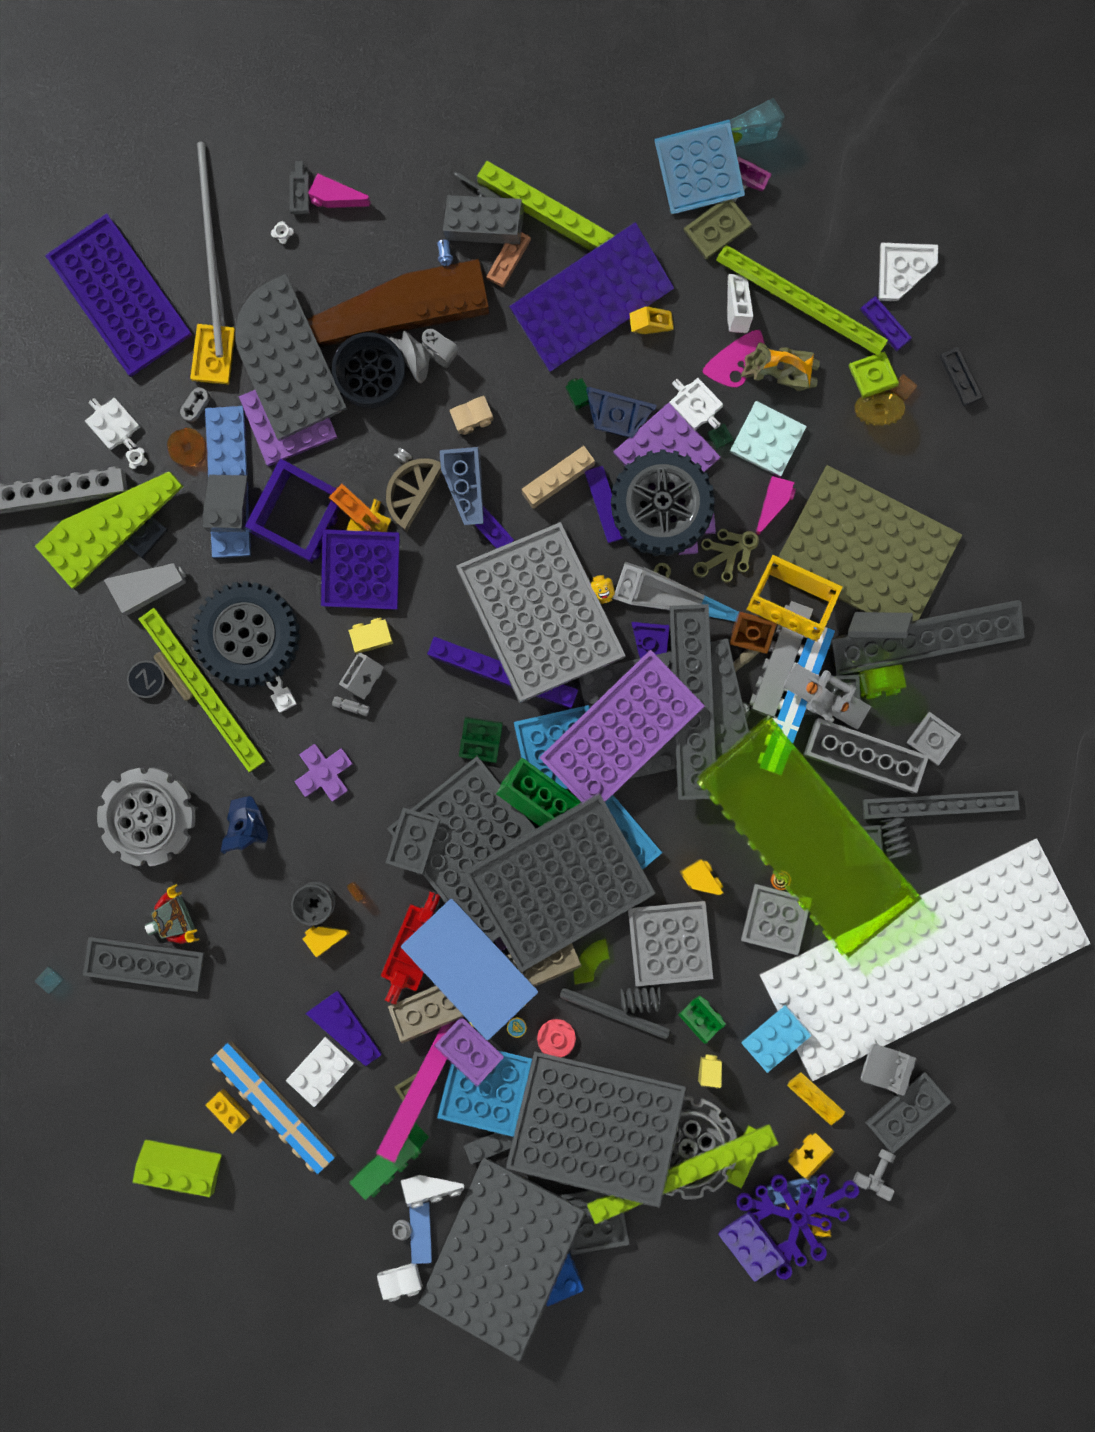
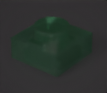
[707,423,733,450]

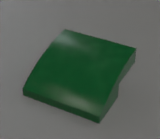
[459,717,503,763]

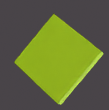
[849,351,899,398]

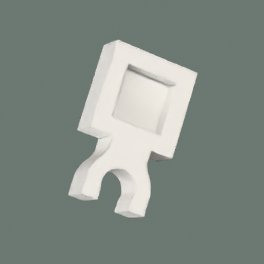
[266,676,297,713]

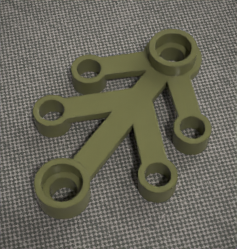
[693,529,759,583]

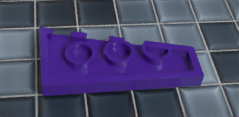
[305,991,382,1066]

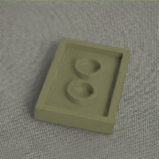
[684,199,752,260]

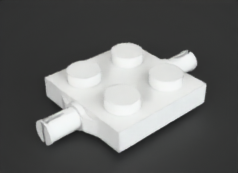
[669,378,723,431]
[85,397,140,451]

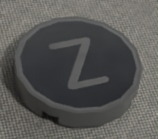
[127,660,166,698]

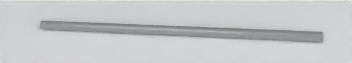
[197,142,223,358]

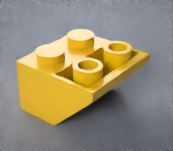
[680,860,723,895]

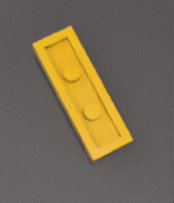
[787,1072,845,1125]

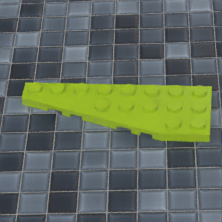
[35,472,184,589]

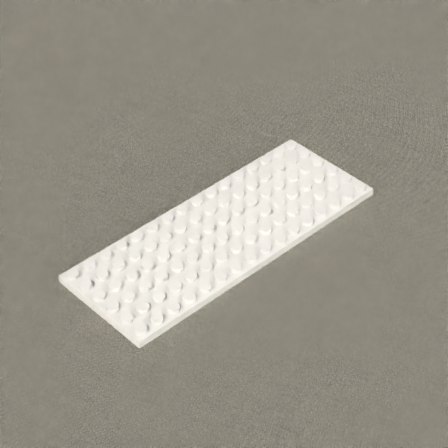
[759,839,1090,1081]

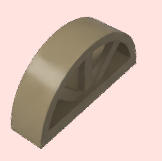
[386,459,442,532]

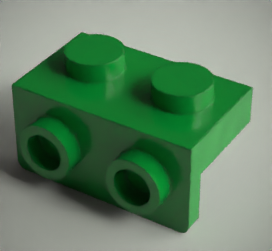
[678,996,726,1044]

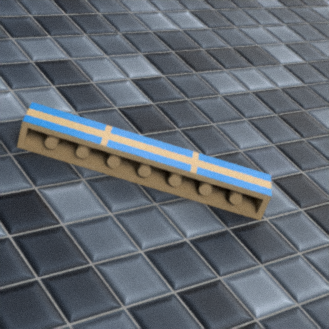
[211,1041,337,1174]

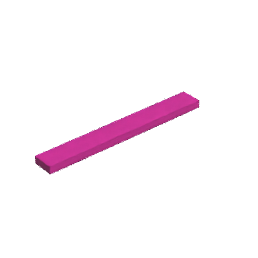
[376,1019,467,1163]

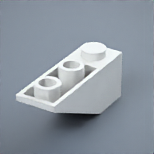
[401,1175,464,1209]

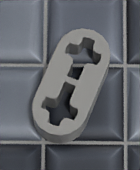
[180,388,209,422]

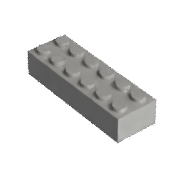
[803,718,929,794]

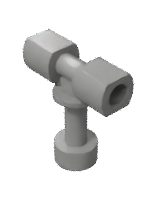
[853,1148,896,1201]

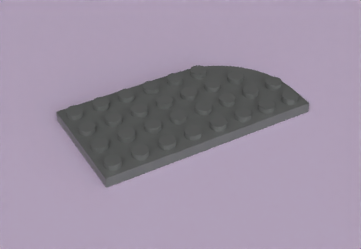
[235,274,347,441]

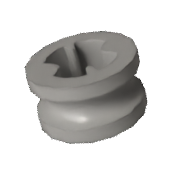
[394,448,413,464]

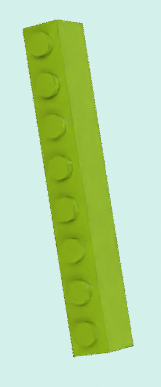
[477,161,615,251]

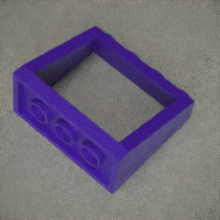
[245,459,340,563]

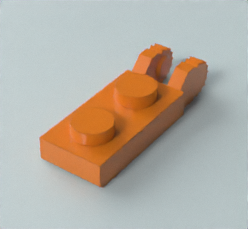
[329,484,381,531]

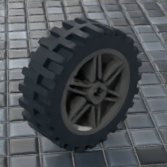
[611,449,715,556]

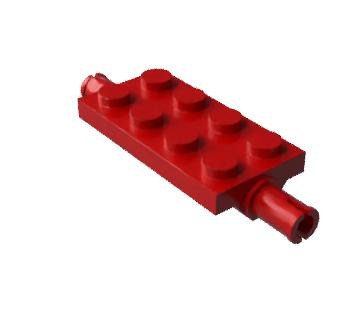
[381,891,441,1005]

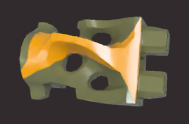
[741,343,820,391]

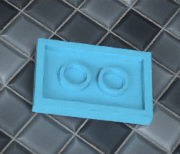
[741,1005,812,1073]

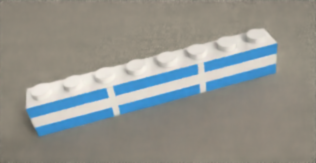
[757,627,835,776]

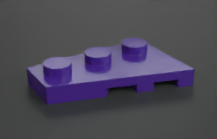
[632,622,670,658]

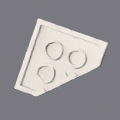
[879,243,938,301]

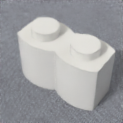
[377,1264,423,1301]

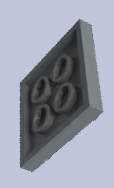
[561,1189,629,1255]

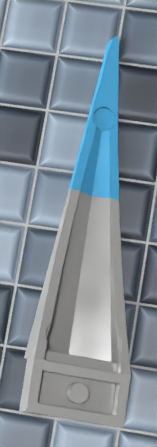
[613,562,739,622]

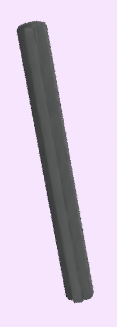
[560,988,670,1039]

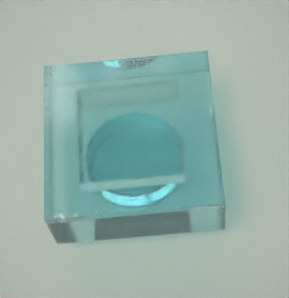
[35,966,64,994]

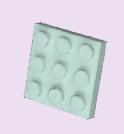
[730,401,807,477]

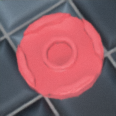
[537,1019,576,1057]

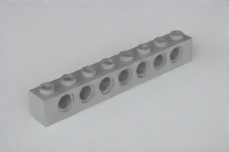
[0,467,128,514]

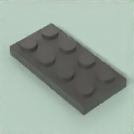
[865,1071,951,1154]

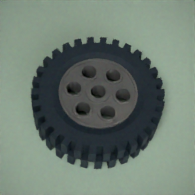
[192,581,300,688]

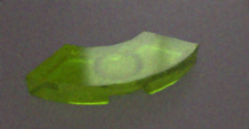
[574,939,609,984]

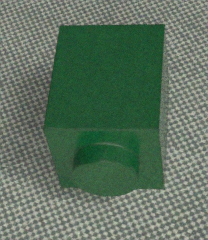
[565,378,589,411]

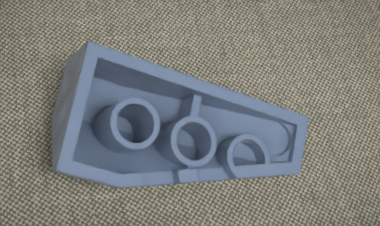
[440,447,484,525]

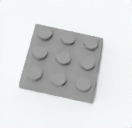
[741,884,812,955]

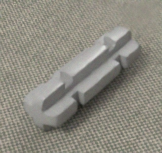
[332,696,370,716]

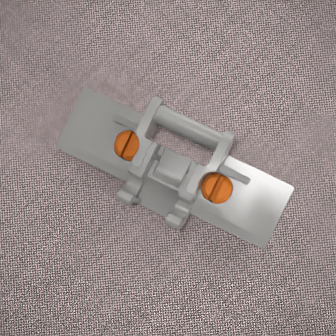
[782,663,871,730]

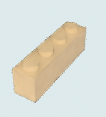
[522,446,595,509]

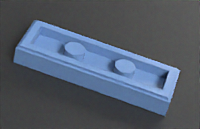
[763,1174,825,1205]
[409,1202,432,1264]

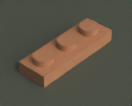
[486,232,531,288]

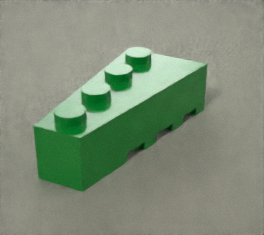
[349,1122,429,1200]

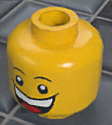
[590,575,615,604]

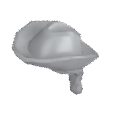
[387,331,430,383]

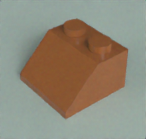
[730,612,777,654]

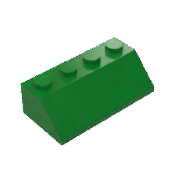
[496,757,582,826]

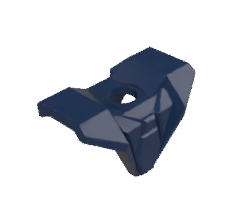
[221,796,268,854]

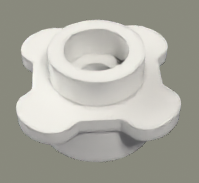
[271,221,294,244]
[126,448,147,469]

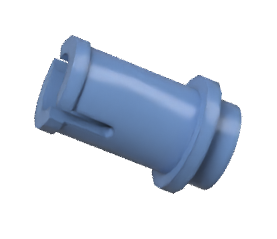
[437,240,453,266]

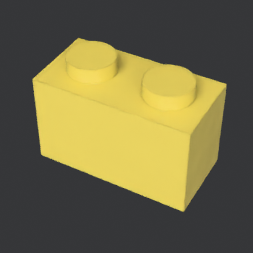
[349,618,393,654]

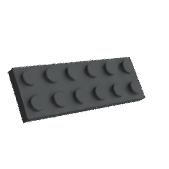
[83,937,205,992]

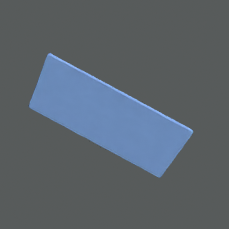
[401,899,538,1040]

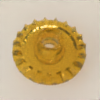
[855,391,905,427]

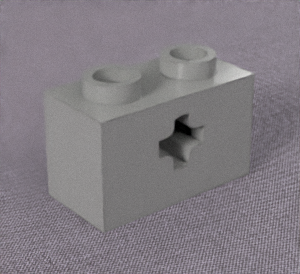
[339,652,384,699]

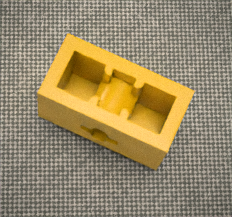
[205,1089,251,1134]
[788,1133,834,1180]

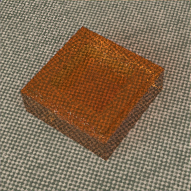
[890,374,917,401]
[347,882,366,902]

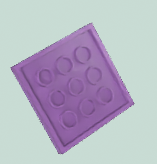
[239,390,337,466]
[613,403,720,506]

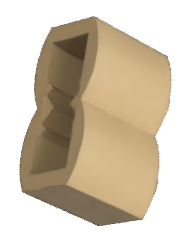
[449,396,494,435]

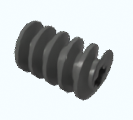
[880,817,912,859]
[621,987,661,1013]

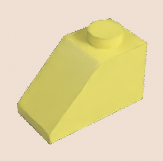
[698,1054,722,1088]

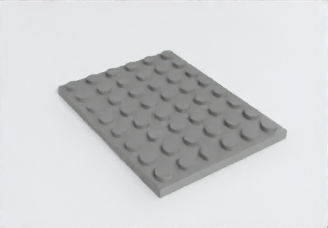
[456,522,625,703]

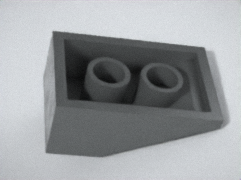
[203,475,248,532]

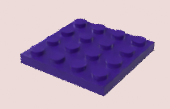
[321,529,400,609]

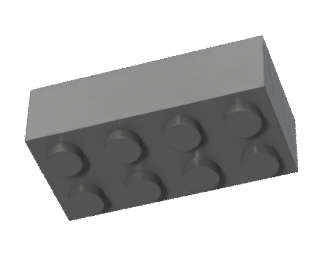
[443,195,524,244]

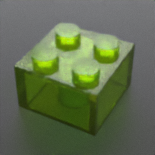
[858,664,906,700]

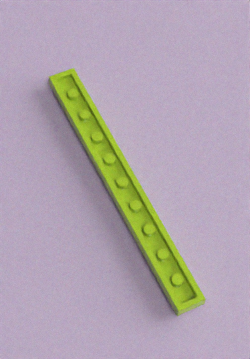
[716,245,888,356]
[139,608,266,773]
[587,1124,778,1224]

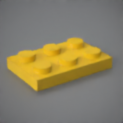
[190,324,236,385]

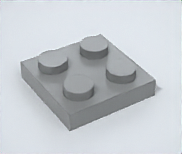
[906,712,961,766]

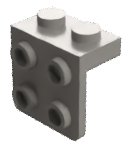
[861,1044,916,1096]

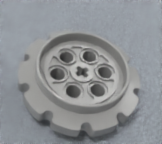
[97,768,195,866]
[666,1096,736,1199]

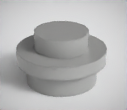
[392,1220,412,1240]

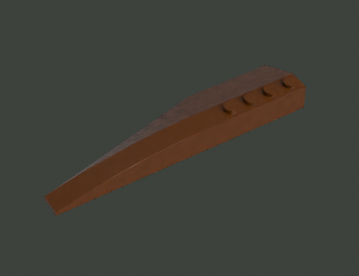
[307,259,489,347]

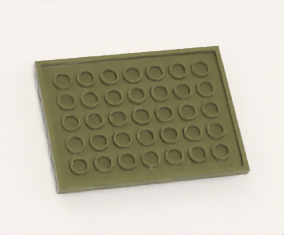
[774,465,962,621]

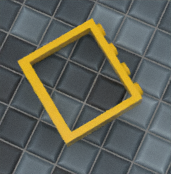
[746,555,843,642]

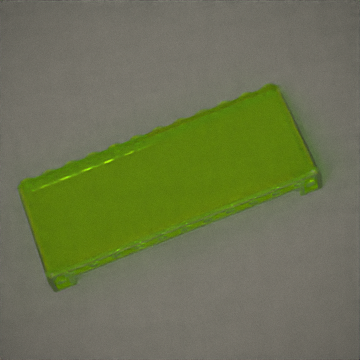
[697,715,922,958]

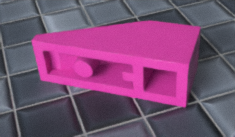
[308,174,371,208]
[756,476,796,535]

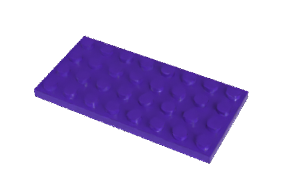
[45,213,192,377]
[508,222,674,372]

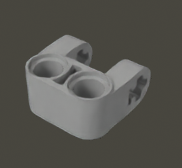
[422,329,459,368]

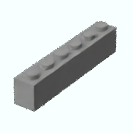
[749,601,813,718]

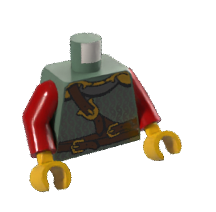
[145,884,199,944]

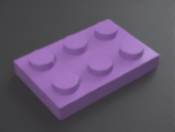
[434,1017,504,1087]

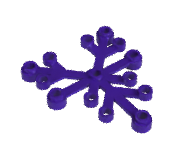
[737,1173,859,1279]

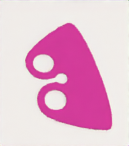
[702,330,764,387]

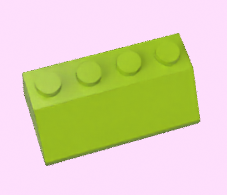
[132,1139,222,1197]

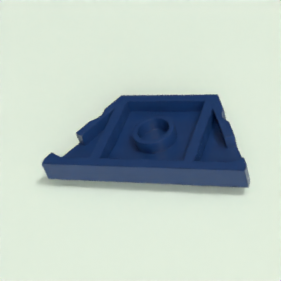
[586,387,657,438]

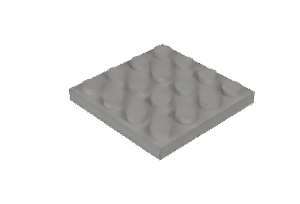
[628,901,713,986]

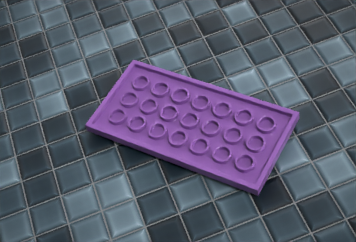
[539,650,705,802]

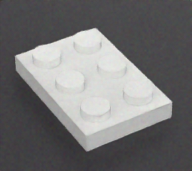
[286,1037,355,1107]

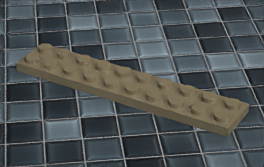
[388,943,582,1043]

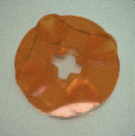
[167,428,206,467]

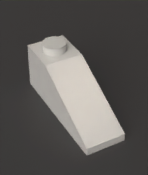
[727,274,753,333]

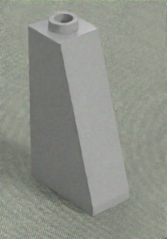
[104,563,187,616]

